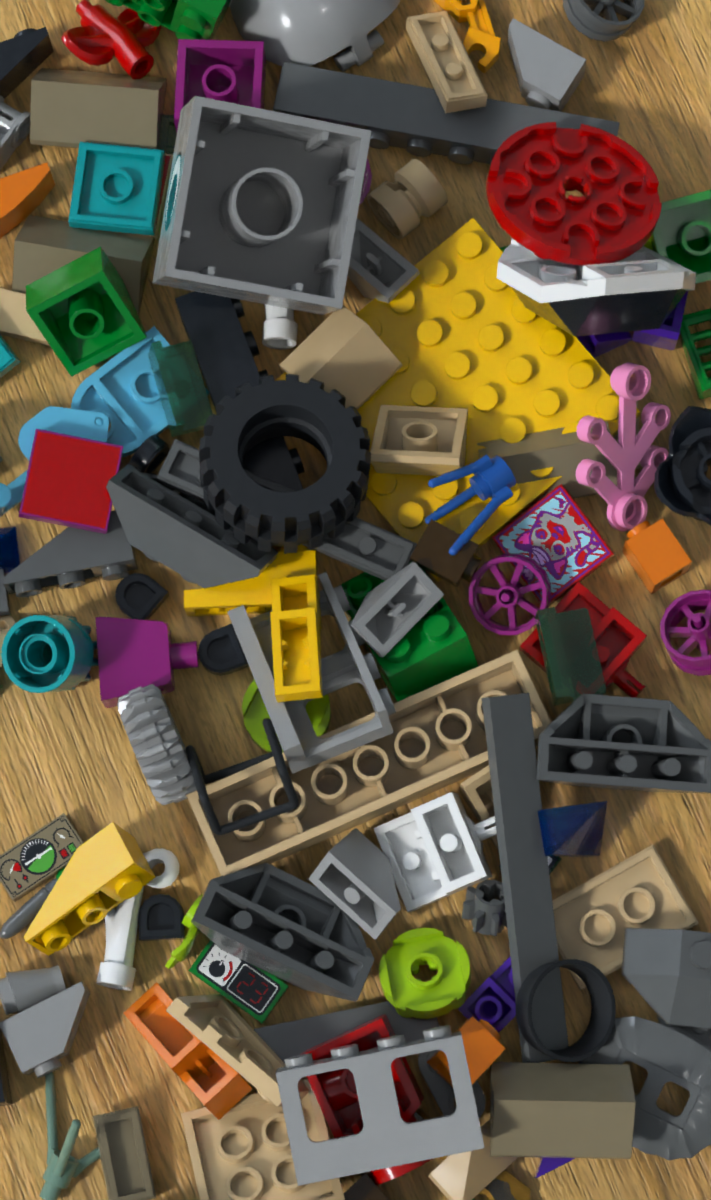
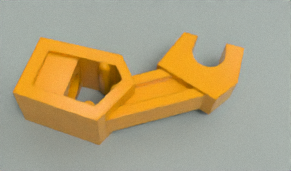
[433,0,501,74]

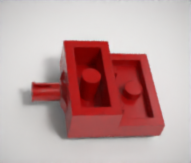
[519,581,647,699]

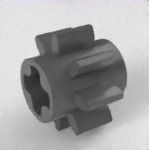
[462,880,507,936]

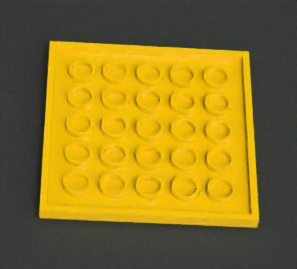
[275,218,640,582]

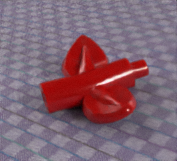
[61,0,162,80]

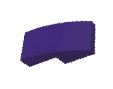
[458,957,516,1033]

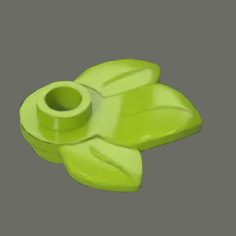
[165,894,203,969]

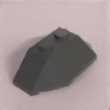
[106,464,278,589]
[536,694,711,793]
[191,862,375,1002]
[621,928,711,1029]

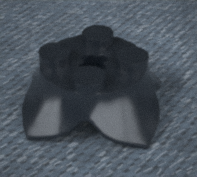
[654,406,711,526]

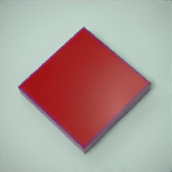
[19,429,123,534]

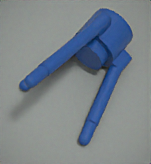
[425,454,516,556]

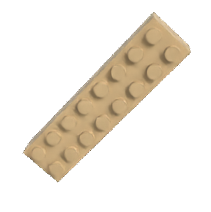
[186,650,551,876]

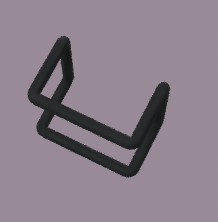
[185,718,299,835]

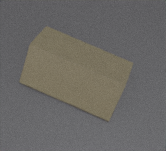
[30,68,167,149]
[12,215,155,316]
[477,421,617,507]
[490,1062,636,1159]

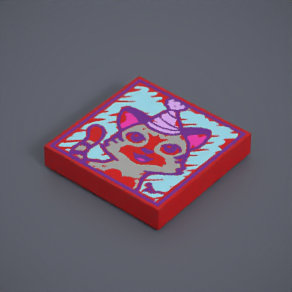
[492,484,616,606]

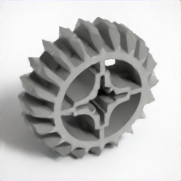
[117,684,197,805]

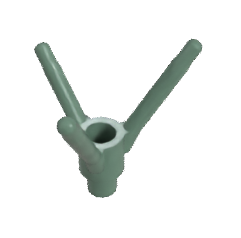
[39,1072,100,1200]

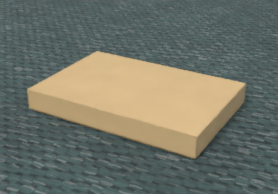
[552,844,699,991]

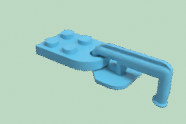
[0,326,209,517]

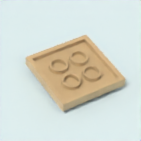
[181,1079,345,1200]

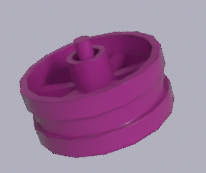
[469,553,552,635]
[660,590,711,676]

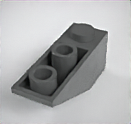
[2,510,138,597]

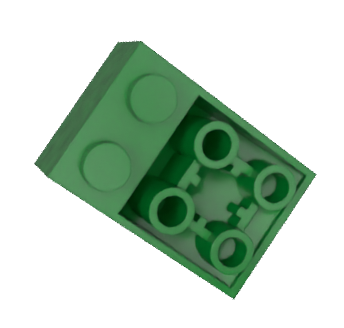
[105,0,231,40]
[341,561,478,702]

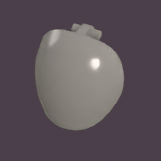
[230,0,400,72]

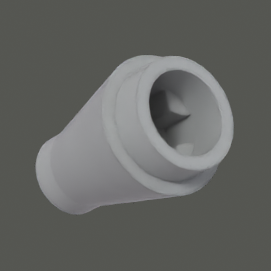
[0,965,66,1015]

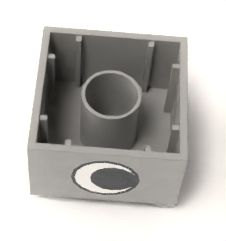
[152,96,371,315]

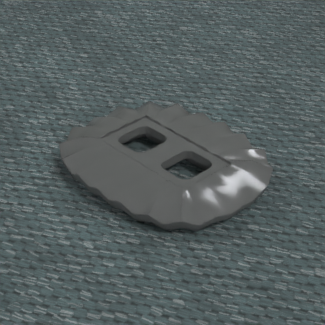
[579,1016,711,1161]

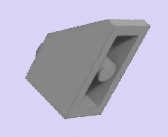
[507,18,586,112]
[308,828,401,940]
[0,982,90,1078]

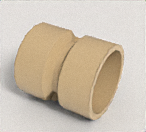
[367,159,448,240]

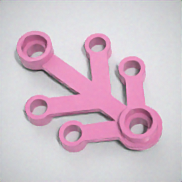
[576,362,671,531]

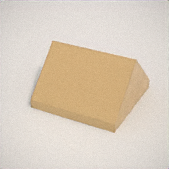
[280,305,403,410]
[370,405,468,476]

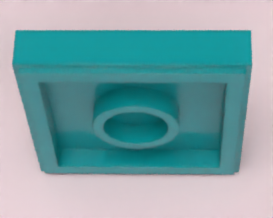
[68,142,166,236]

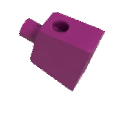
[95,617,199,708]

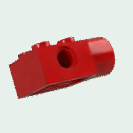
[300,1013,431,1185]

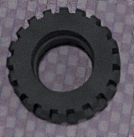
[199,374,371,554]

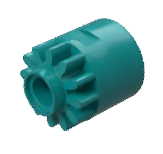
[1,615,98,693]

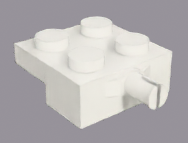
[373,792,497,912]

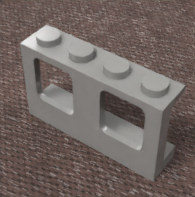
[227,572,396,774]
[276,1025,485,1186]

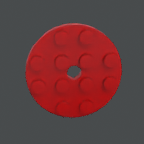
[486,122,662,266]

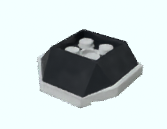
[497,238,696,336]

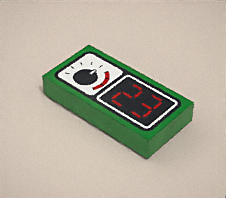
[188,940,289,1024]

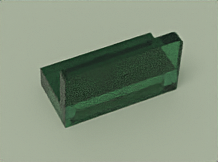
[148,340,213,437]
[535,607,606,706]

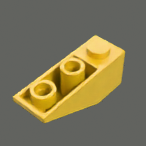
[24,822,156,956]

